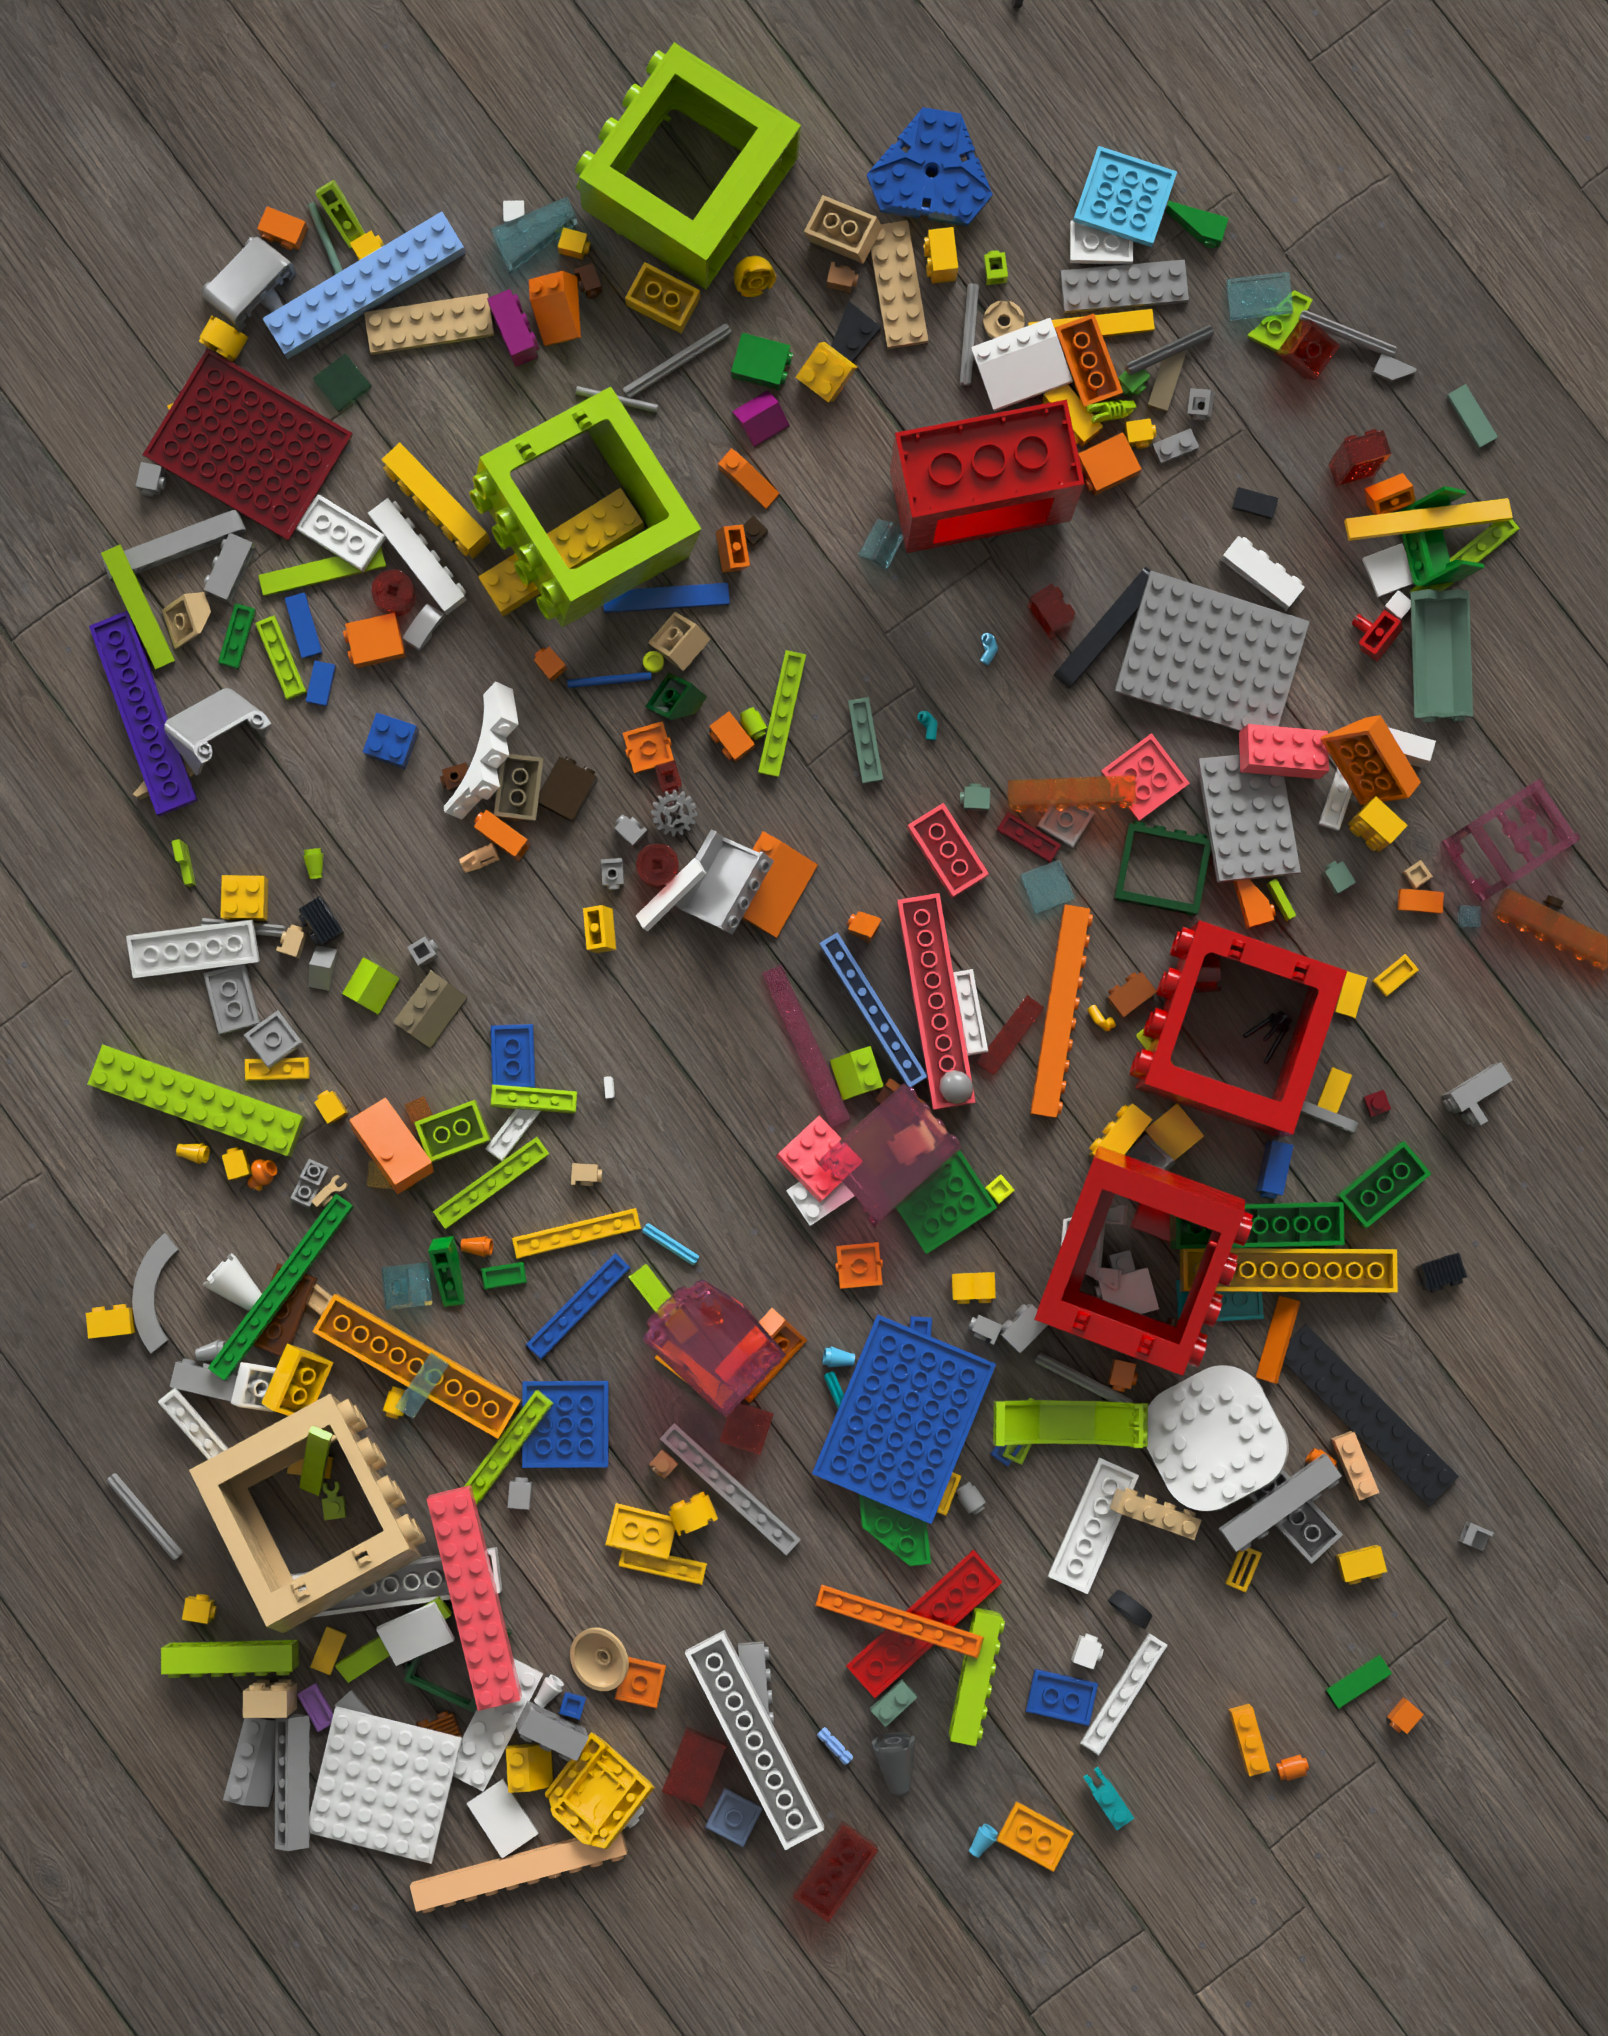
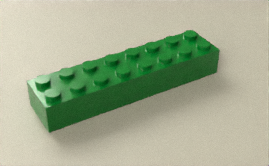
[1170,1202,1345,1249]

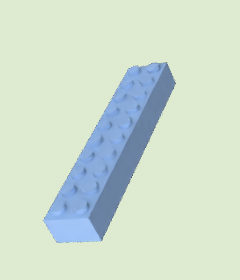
[263,212,466,360]

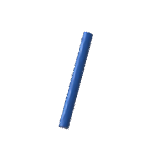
[567,672,652,688]

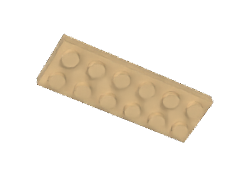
[870,220,928,349]
[364,293,495,355]

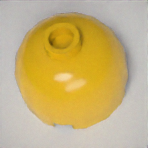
[733,256,776,297]

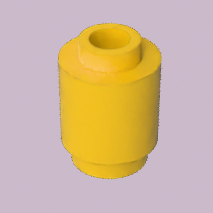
[383,1386,409,1419]

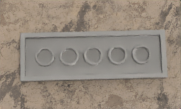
[1060,260,1189,313]

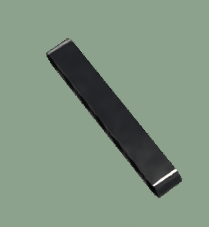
[1053,567,1151,689]

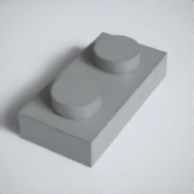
[1152,428,1199,465]

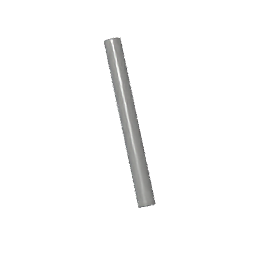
[575,386,658,413]

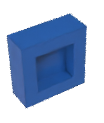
[559,1692,586,1719]

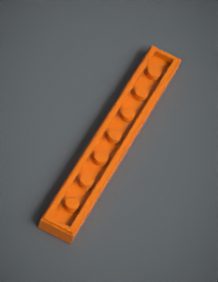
[815,1585,984,1658]

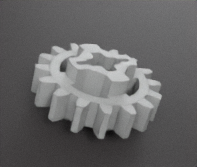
[651,790,697,836]

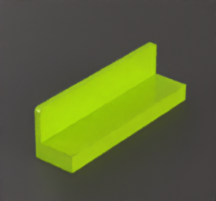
[629,1264,698,1344]

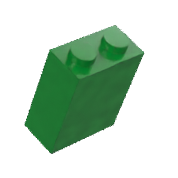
[731,332,793,391]

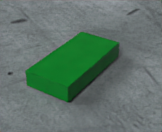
[481,1262,527,1290]

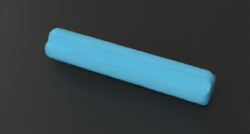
[642,1223,699,1265]

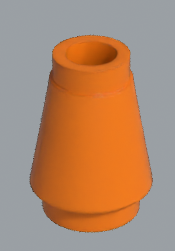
[461,1236,494,1257]

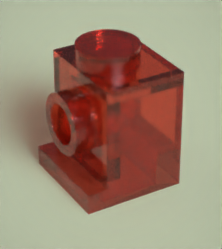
[655,760,682,794]

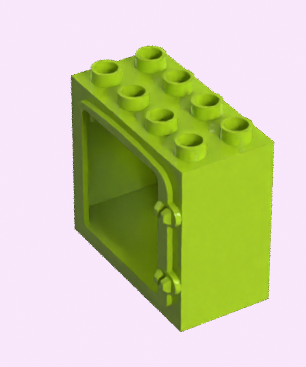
[575,42,801,290]

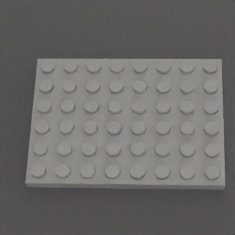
[1114,571,1310,732]

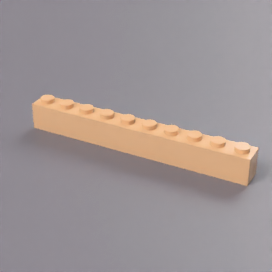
[410,1830,628,1913]

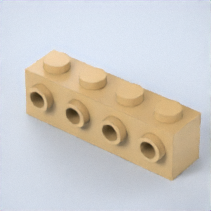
[1110,1487,1202,1540]

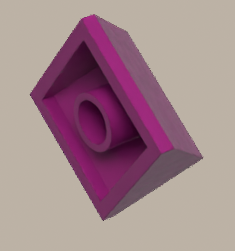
[732,390,789,447]

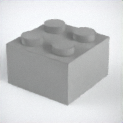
[999,1304,1047,1353]

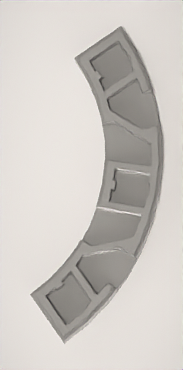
[132,1233,179,1354]

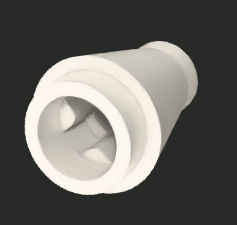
[534,1675,564,1708]

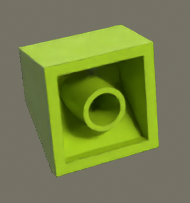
[830,1046,884,1101]

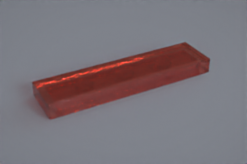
[977,995,1044,1075]

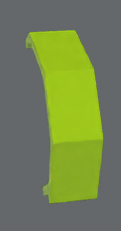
[993,1400,1148,1448]

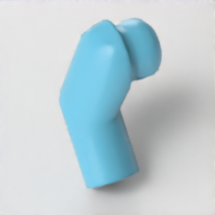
[980,633,998,665]

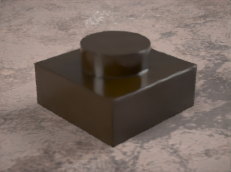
[743,515,768,546]

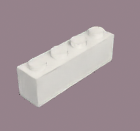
[1220,536,1305,611]

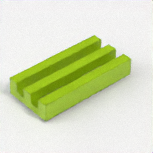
[1266,879,1296,921]

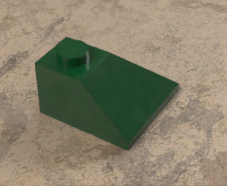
[645,672,707,720]

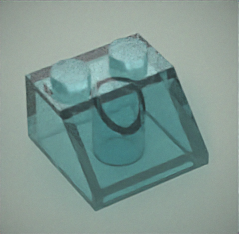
[382,1262,432,1310]

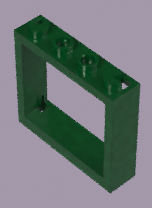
[1113,821,1211,916]
[403,1600,512,1713]

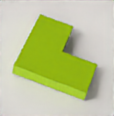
[172,839,196,887]

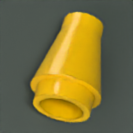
[176,1143,210,1164]

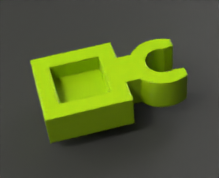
[322,1481,347,1521]

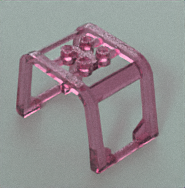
[1441,778,1581,902]

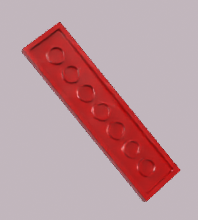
[846,1549,1002,1698]

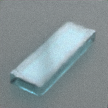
[395,1352,449,1419]

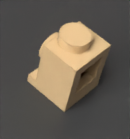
[276,925,307,959]
[571,1163,602,1186]

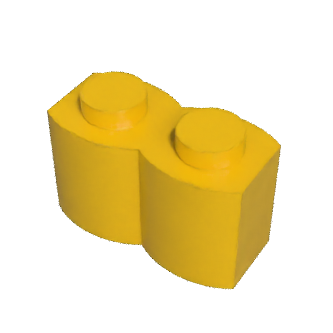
[952,1272,996,1304]

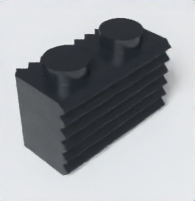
[298,896,345,947]
[1415,1253,1467,1293]

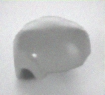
[939,1070,973,1104]

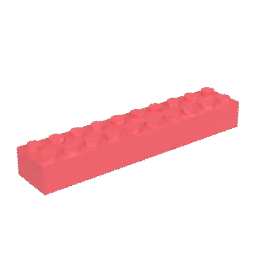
[897,893,975,1111]
[427,1485,522,1711]

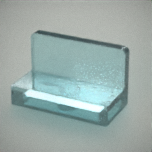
[859,519,903,569]

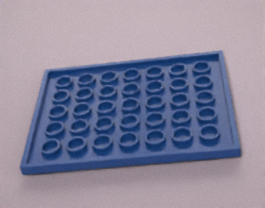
[812,1314,996,1524]

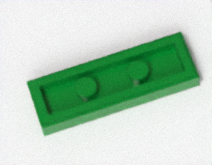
[218,603,256,670]
[1325,1655,1392,1709]

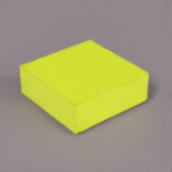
[985,1174,1015,1204]

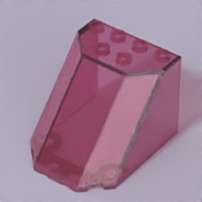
[643,1279,786,1417]

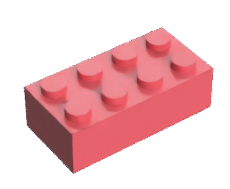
[1239,724,1329,779]
[907,803,989,899]

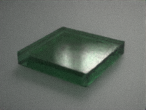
[313,353,372,412]

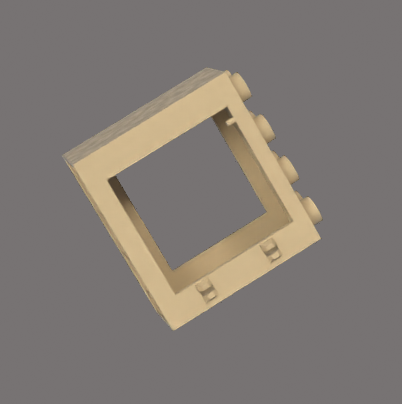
[189,1394,426,1633]

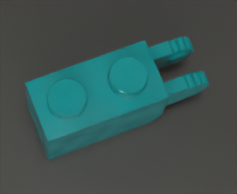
[1083,1767,1134,1830]

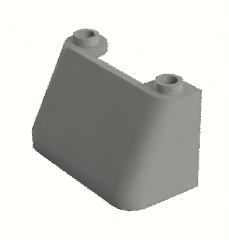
[201,237,297,333]

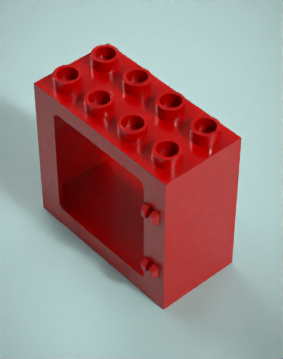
[1129,920,1347,1138]

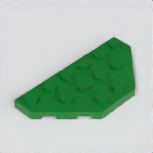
[859,1494,931,1566]

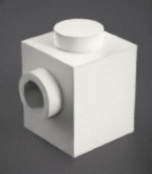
[1071,1633,1104,1669]

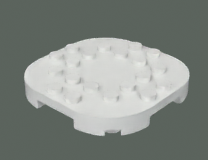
[1147,1365,1289,1511]

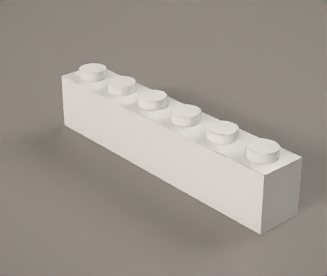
[368,498,466,615]

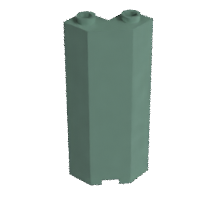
[1411,589,1473,723]

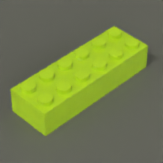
[948,1607,1005,1746]
[161,1640,299,1678]

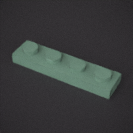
[848,697,883,784]

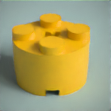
[199,316,249,362]
[669,1492,718,1536]

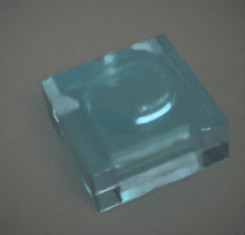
[1458,905,1481,928]

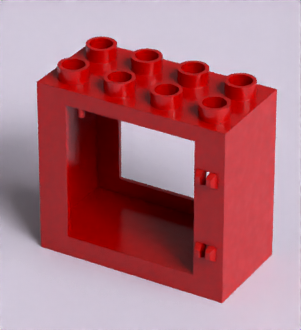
[890,399,1084,553]
[1034,1145,1253,1376]

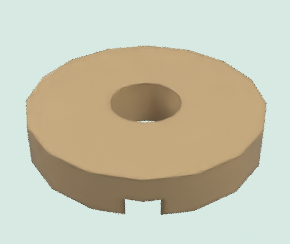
[983,301,1025,339]

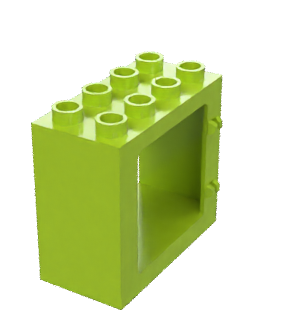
[469,387,701,628]

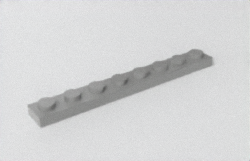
[660,1423,801,1556]

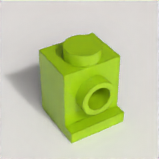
[983,251,1008,285]

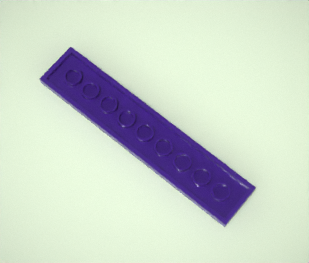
[89,610,198,817]

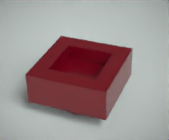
[1363,1090,1391,1117]

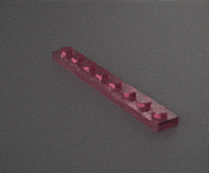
[762,965,851,1128]

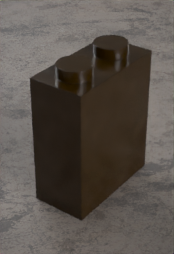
[538,756,598,823]

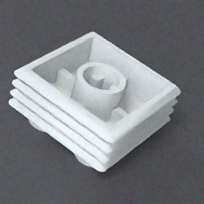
[231,1362,276,1412]

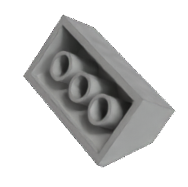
[223,1718,275,1807]

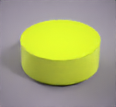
[643,651,664,673]

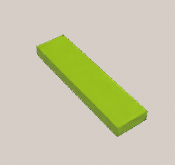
[255,615,307,701]
[490,1085,577,1114]

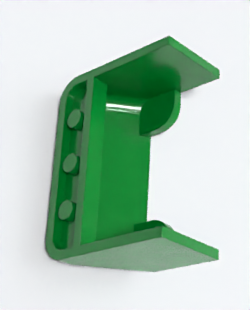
[1401,486,1484,587]

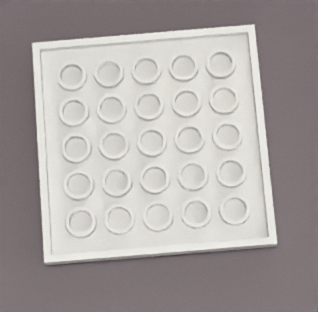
[309,1706,462,1864]

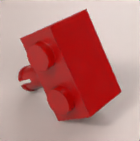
[1352,610,1403,662]

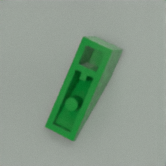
[1165,201,1228,248]
[428,1236,465,1307]

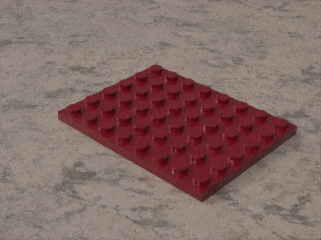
[142,348,353,541]

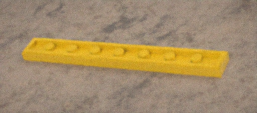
[1344,498,1513,541]

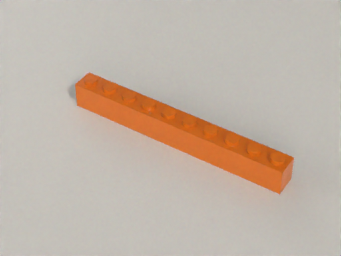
[1030,904,1093,1118]

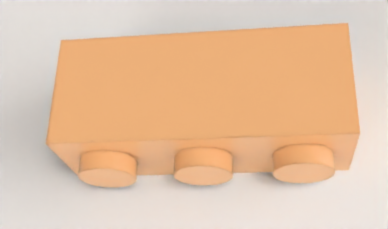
[1331,1431,1379,1501]

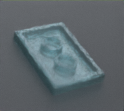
[1227,272,1293,321]

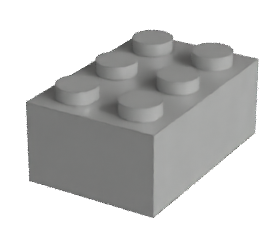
[516,1701,589,1761]

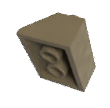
[494,754,544,822]
[393,971,468,1048]

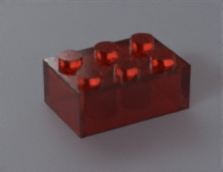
[662,1727,727,1808]

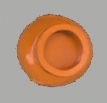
[247,1159,277,1191]

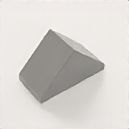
[308,946,338,991]

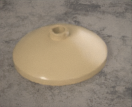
[570,1628,629,1691]

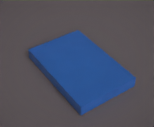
[491,1024,535,1088]
[1025,1669,1098,1726]

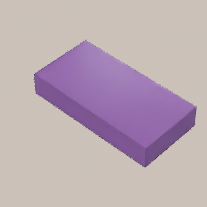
[297,1683,334,1732]

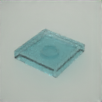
[1020,859,1075,914]

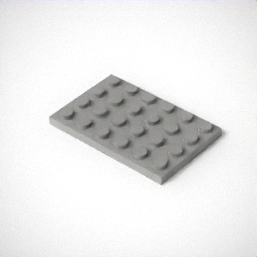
[1197,755,1301,883]

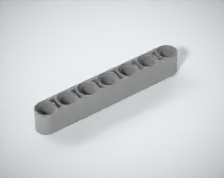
[103,510,246,582]

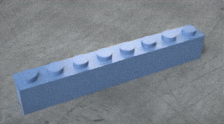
[819,932,927,1089]

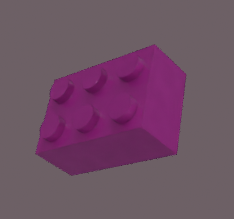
[487,289,540,367]

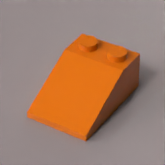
[529,271,581,346]

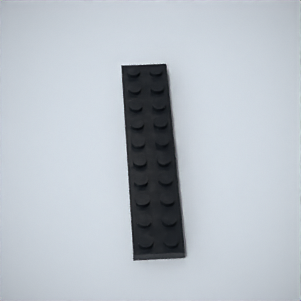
[1283,1324,1459,1507]

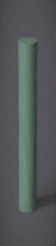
[307,202,343,274]

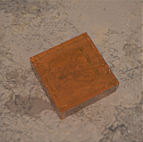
[404,1096,433,1124]

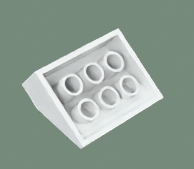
[971,318,1073,411]

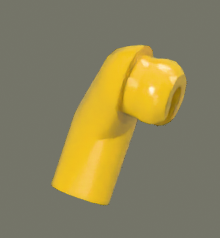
[1087,1005,1116,1031]

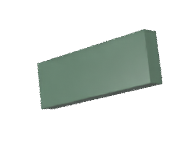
[1447,384,1498,449]

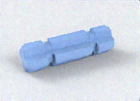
[817,1727,853,1765]

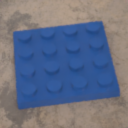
[522,1381,609,1468]

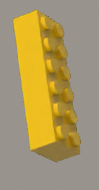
[381,443,491,559]

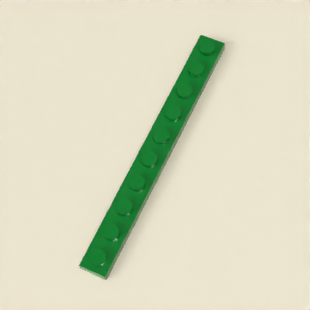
[207,1194,354,1382]

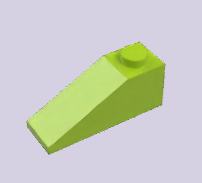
[315,180,366,248]

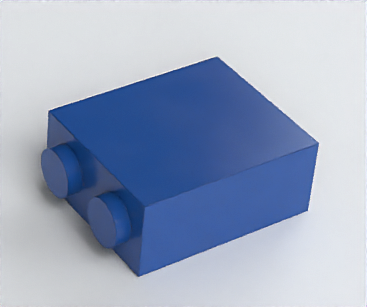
[1256,1140,1294,1199]

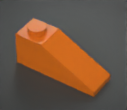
[718,448,780,509]
[1233,879,1276,929]
[846,911,882,944]

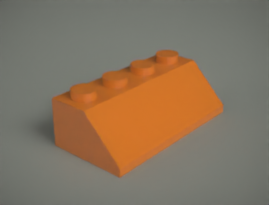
[1055,313,1123,407]
[714,1308,807,1403]

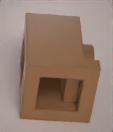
[827,262,859,293]
[649,1449,678,1479]

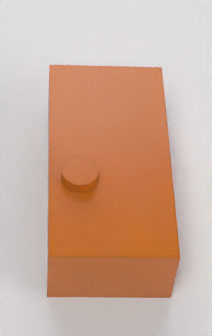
[349,1097,434,1195]

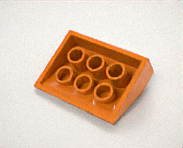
[1320,715,1421,805]
[742,831,818,938]

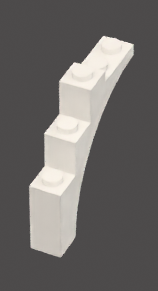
[444,681,519,819]

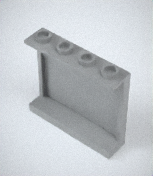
[674,829,774,935]

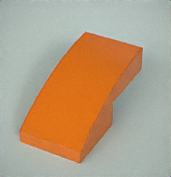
[1397,889,1444,914]

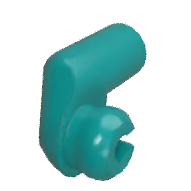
[917,711,938,741]

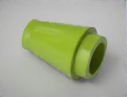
[302,848,324,879]

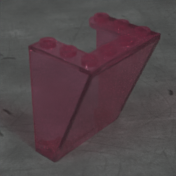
[818,1083,961,1228]

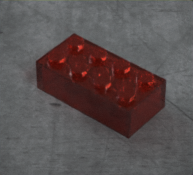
[1329,429,1391,487]
[793,1820,878,1923]

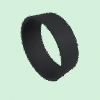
[1107,1589,1153,1629]

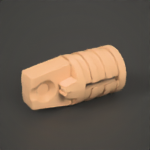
[459,843,500,873]

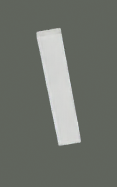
[1080,1633,1167,1755]

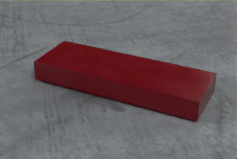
[996,812,1061,863]

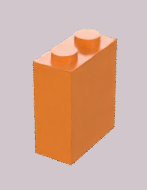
[1078,433,1142,496]
[343,613,406,668]
[474,810,531,862]

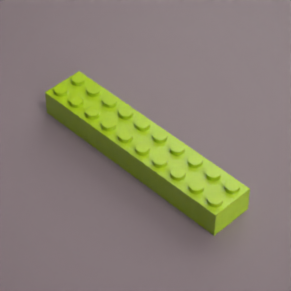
[87,1044,306,1157]

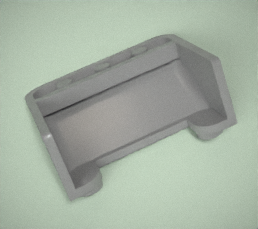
[164,688,272,776]

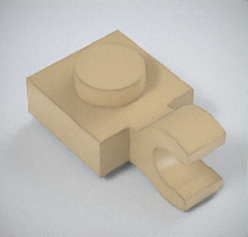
[311,1175,348,1207]

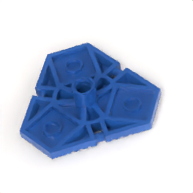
[867,107,993,226]

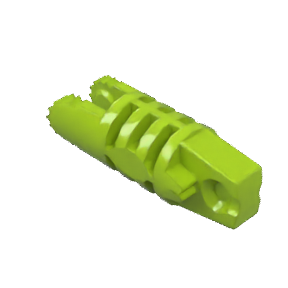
[1086,400,1137,423]

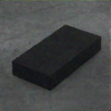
[1232,487,1278,519]

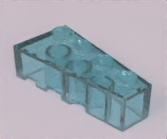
[491,197,577,274]

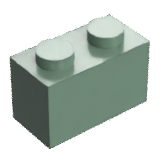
[870,1678,917,1727]

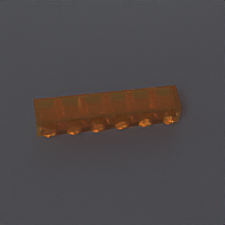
[1008,775,1136,812]
[1493,888,1608,970]

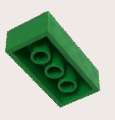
[1335,1141,1431,1229]

